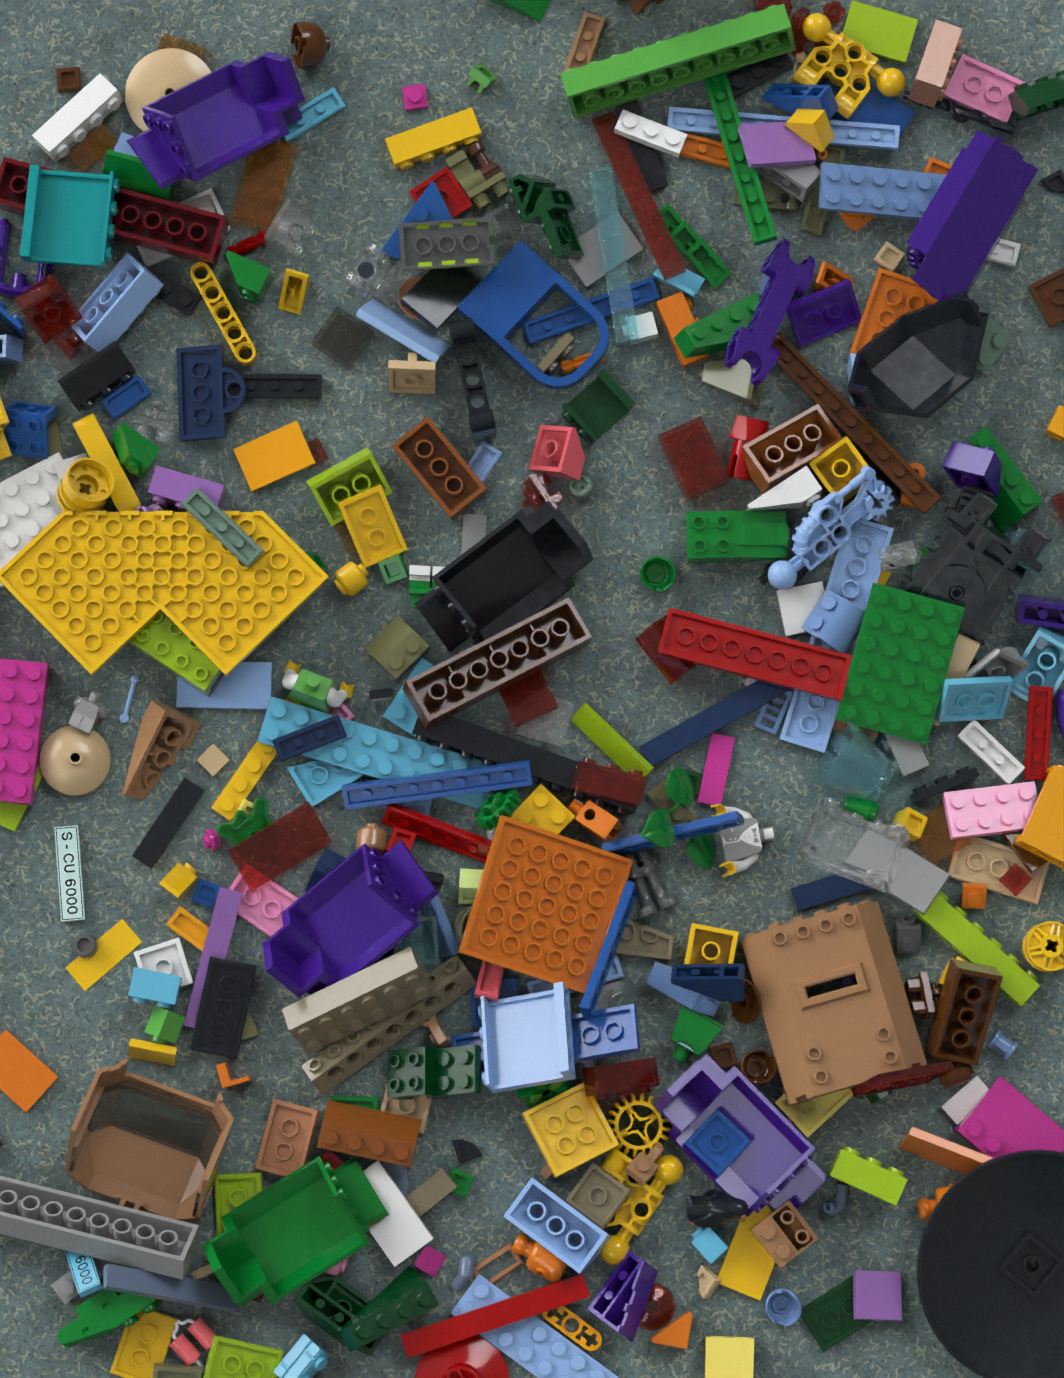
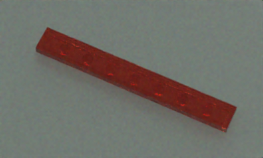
[592,111,686,281]

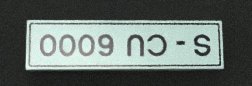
[54,825,86,922]

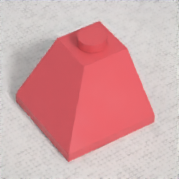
[528,425,585,480]

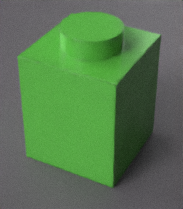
[144,1005,186,1045]

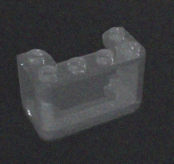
[798,798,911,893]

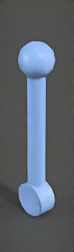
[119,675,140,723]

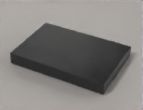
[400,268,480,332]

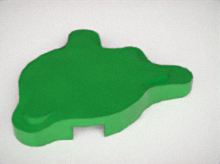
[216,797,279,866]

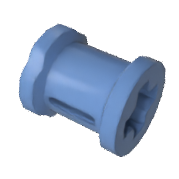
[987,1029,1018,1060]

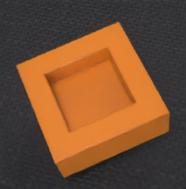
[961,883,987,909]

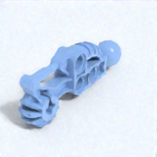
[767,465,895,590]

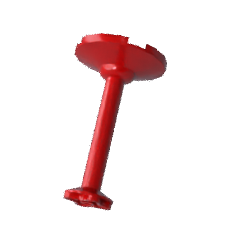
[414,1335,509,1378]

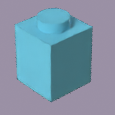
[691,1227,728,1264]

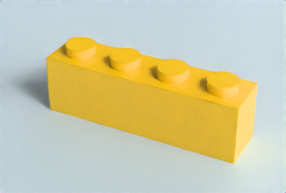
[385,107,482,170]

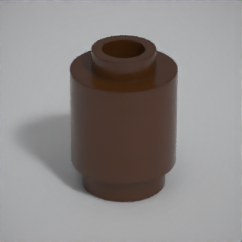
[937,1061,974,1089]

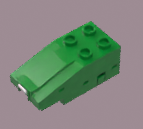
[685,511,790,564]
[57,1268,161,1350]

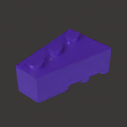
[587,1250,658,1342]

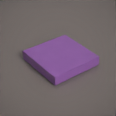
[853,1270,902,1321]

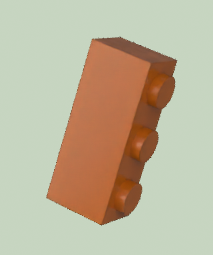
[656,291,710,369]

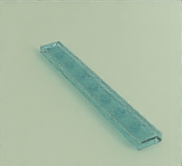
[589,165,640,345]

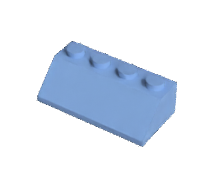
[68,252,163,352]
[504,1178,612,1274]

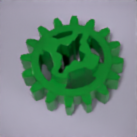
[475,788,521,831]

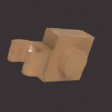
[421,1014,452,1048]
[625,1143,665,1186]

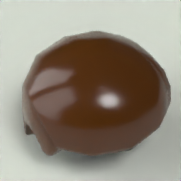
[739,1050,777,1086]

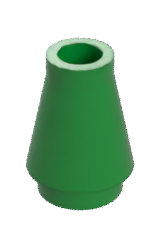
[843,796,880,822]

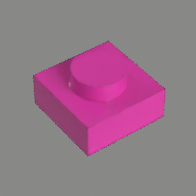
[402,84,428,111]

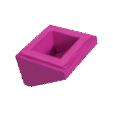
[414,1244,447,1277]

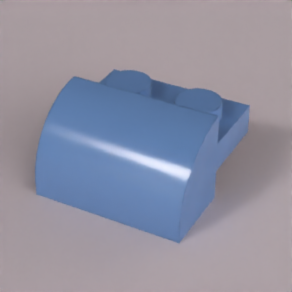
[801,589,864,653]

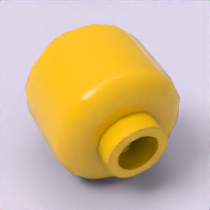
[333,561,369,596]

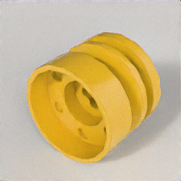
[56,458,115,513]
[1021,921,1064,972]

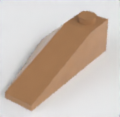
[122,700,201,800]

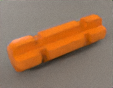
[561,352,606,374]

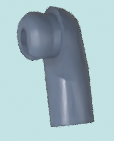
[823,1184,849,1216]
[451,1255,475,1290]

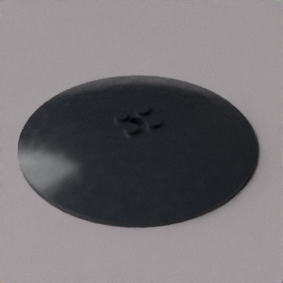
[916,1149,1064,1378]

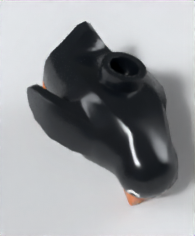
[686,1189,749,1228]

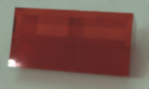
[635,615,698,685]

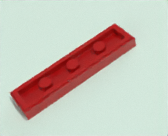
[1024,685,1053,781]

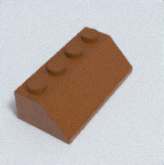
[741,404,843,494]
[317,1100,422,1167]

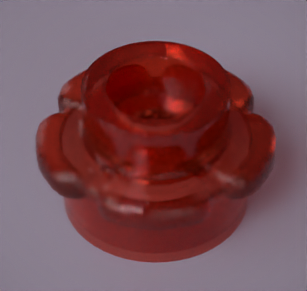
[823,1,845,23]

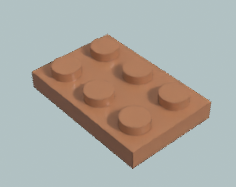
[255,1099,320,1177]

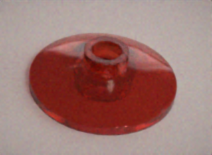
[638,1282,675,1331]

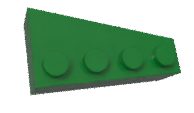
[673,293,780,358]

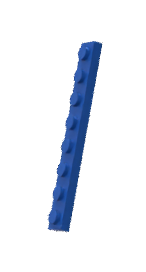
[342,760,533,810]

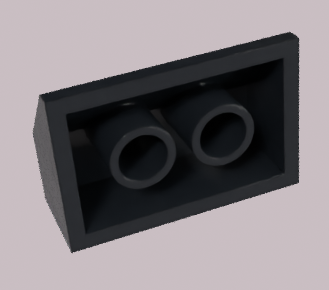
[57,341,136,412]

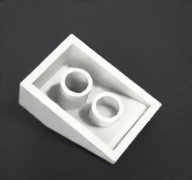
[747,466,822,511]

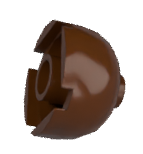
[291,21,330,68]

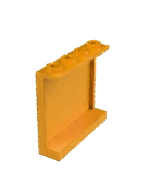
[1014,765,1064,869]

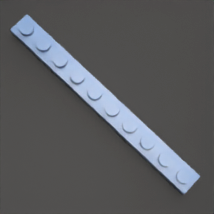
[667,107,900,150]

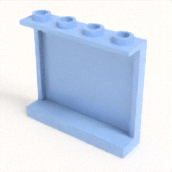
[478,982,576,1093]

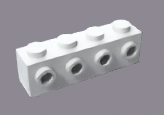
[32,74,124,162]

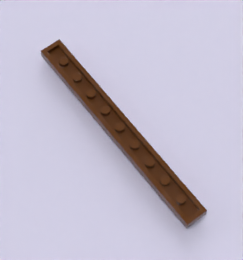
[771,333,941,515]

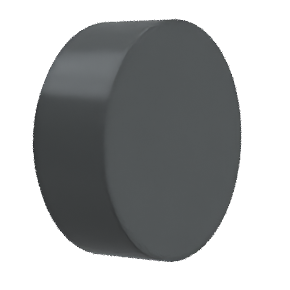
[73,934,98,958]

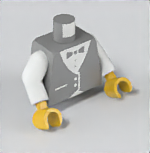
[711,804,774,878]

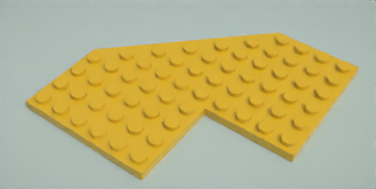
[0,511,330,677]

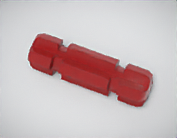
[226,230,270,255]

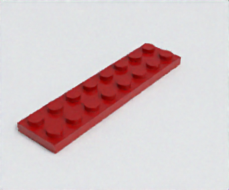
[657,607,852,702]

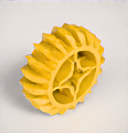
[607,1093,671,1158]

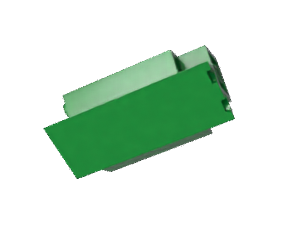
[202,1156,389,1307]

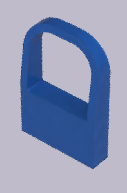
[457,240,609,390]

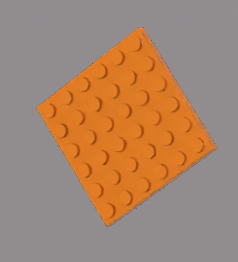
[458,815,633,994]

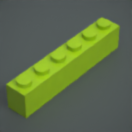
[912,891,1040,1007]

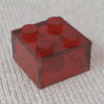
[13,273,83,344]

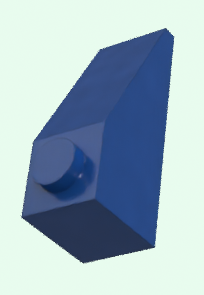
[762,83,839,120]

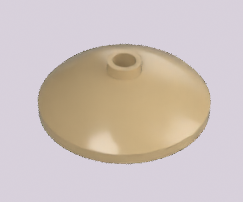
[40,725,111,796]

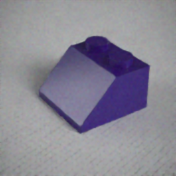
[942,442,1001,497]

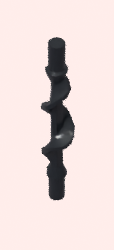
[903,90,1015,135]

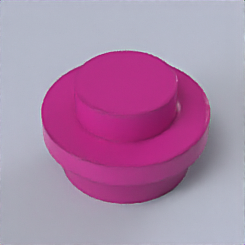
[202,829,221,852]

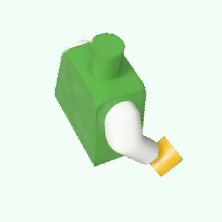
[282,659,355,714]

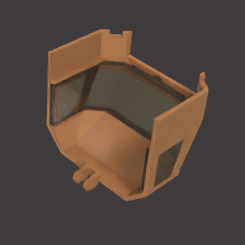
[65,1058,234,1222]

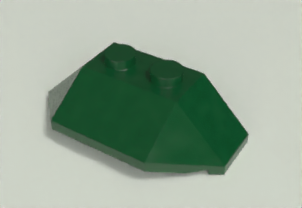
[294,1276,384,1356]

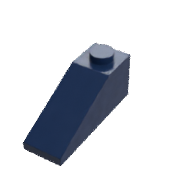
[671,964,747,1002]

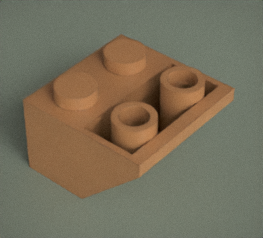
[750,1200,819,1268]

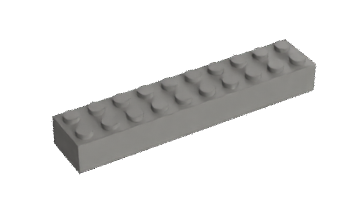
[0,1176,199,1280]

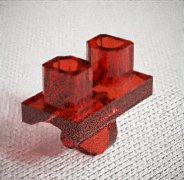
[522,472,564,511]

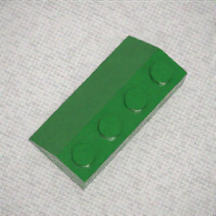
[966,427,1043,532]

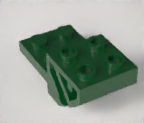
[508,174,584,260]
[387,1044,481,1100]

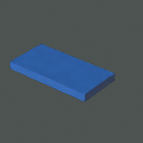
[824,69,915,151]

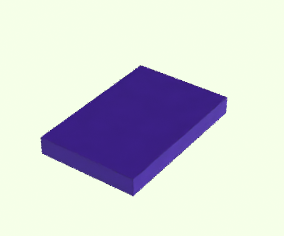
[786,279,862,348]

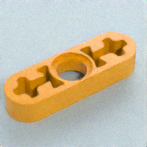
[542,1306,602,1351]

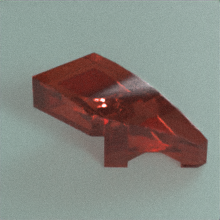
[790,7,810,57]

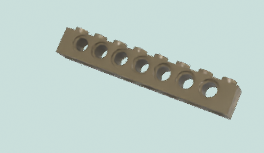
[301,954,477,1096]

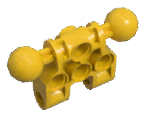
[792,13,906,120]
[600,1148,683,1265]

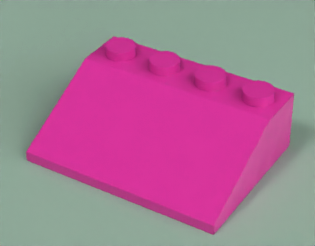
[954,1075,1064,1158]

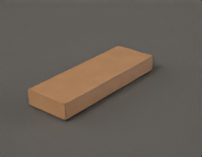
[563,11,606,72]

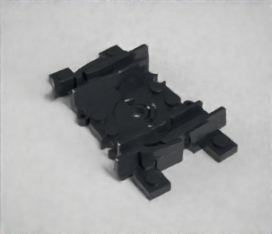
[899,490,1049,671]

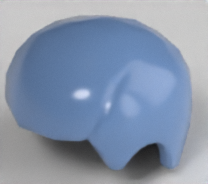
[765,1288,802,1327]

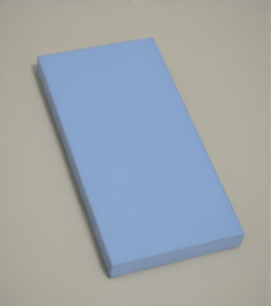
[356,299,452,363]
[176,662,272,710]

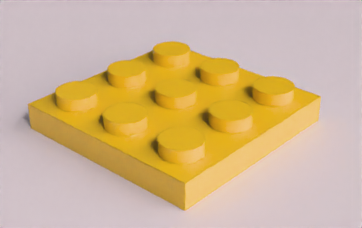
[522,1081,619,1178]

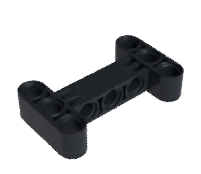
[449,318,496,442]

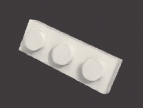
[614,110,687,157]
[957,720,1025,785]

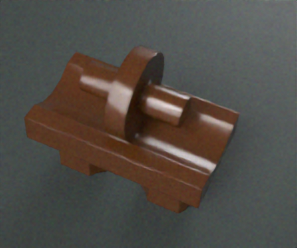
[904,971,942,1020]

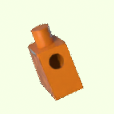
[568,798,623,843]

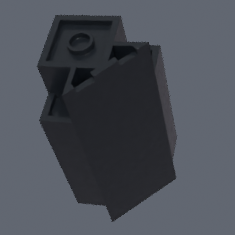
[414,501,594,652]

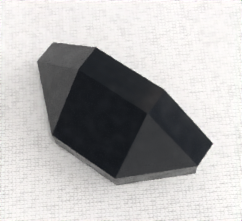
[847,292,989,418]

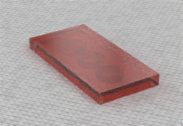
[227,801,332,891]
[851,1060,954,1097]

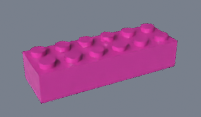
[0,659,51,807]

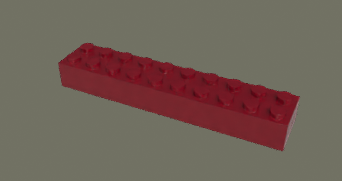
[0,157,229,267]

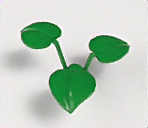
[641,766,715,870]

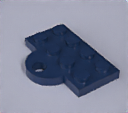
[176,344,248,442]

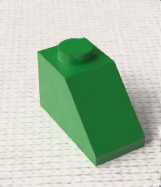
[112,422,161,478]

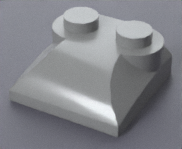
[964,647,1029,679]

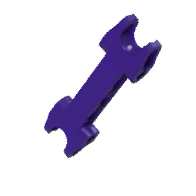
[725,238,815,386]

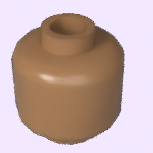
[356,823,387,855]

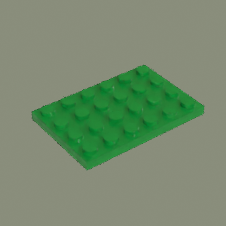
[835,583,965,745]

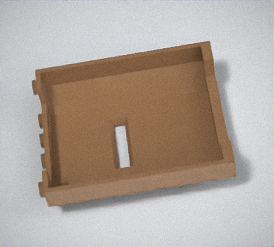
[740,899,928,1107]

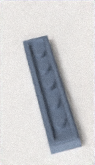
[103,1264,238,1312]

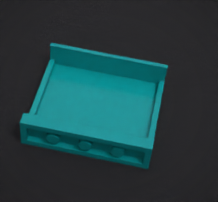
[20,165,120,268]

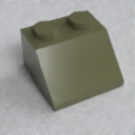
[364,616,430,682]

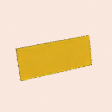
[65,919,142,991]

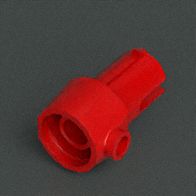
[726,415,770,482]

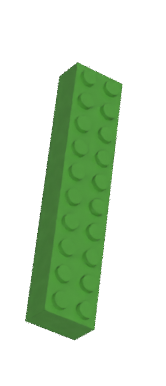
[560,4,796,119]

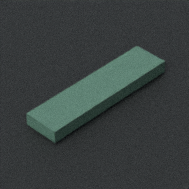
[181,487,265,569]

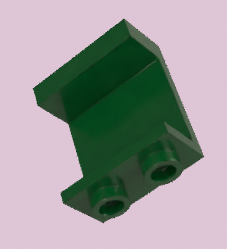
[562,368,635,443]

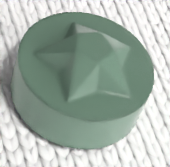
[569,475,594,500]

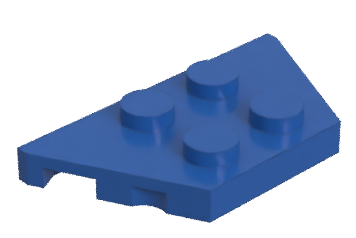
[379,181,453,259]

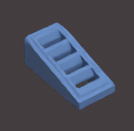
[754,690,794,735]

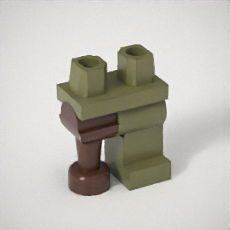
[445,141,510,211]

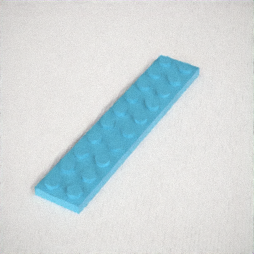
[257,697,489,809]

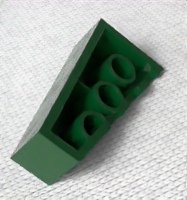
[1008,70,1064,121]
[339,1265,439,1352]

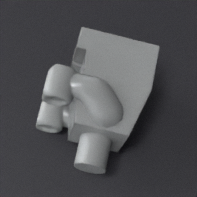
[68,691,110,734]

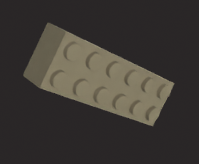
[282,947,436,1054]

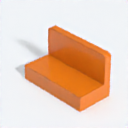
[216,1063,253,1089]

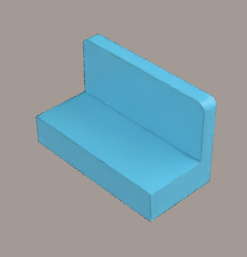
[653,257,705,300]

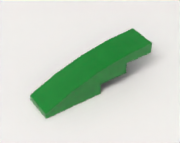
[649,203,732,289]

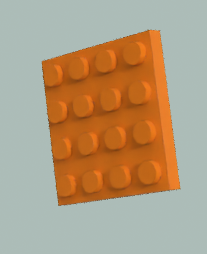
[849,268,938,356]

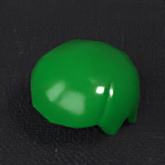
[640,556,676,591]

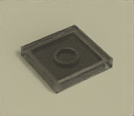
[311,306,376,371]

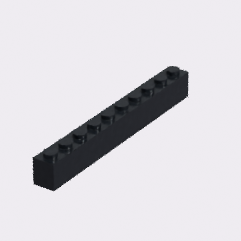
[412,716,644,816]

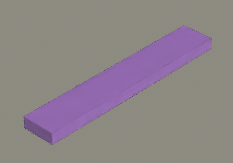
[183,887,243,1028]

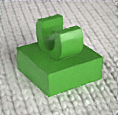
[467,63,498,94]

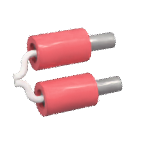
[169,1316,216,1375]

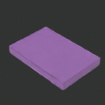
[738,122,817,169]

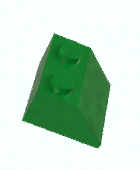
[225,250,273,304]

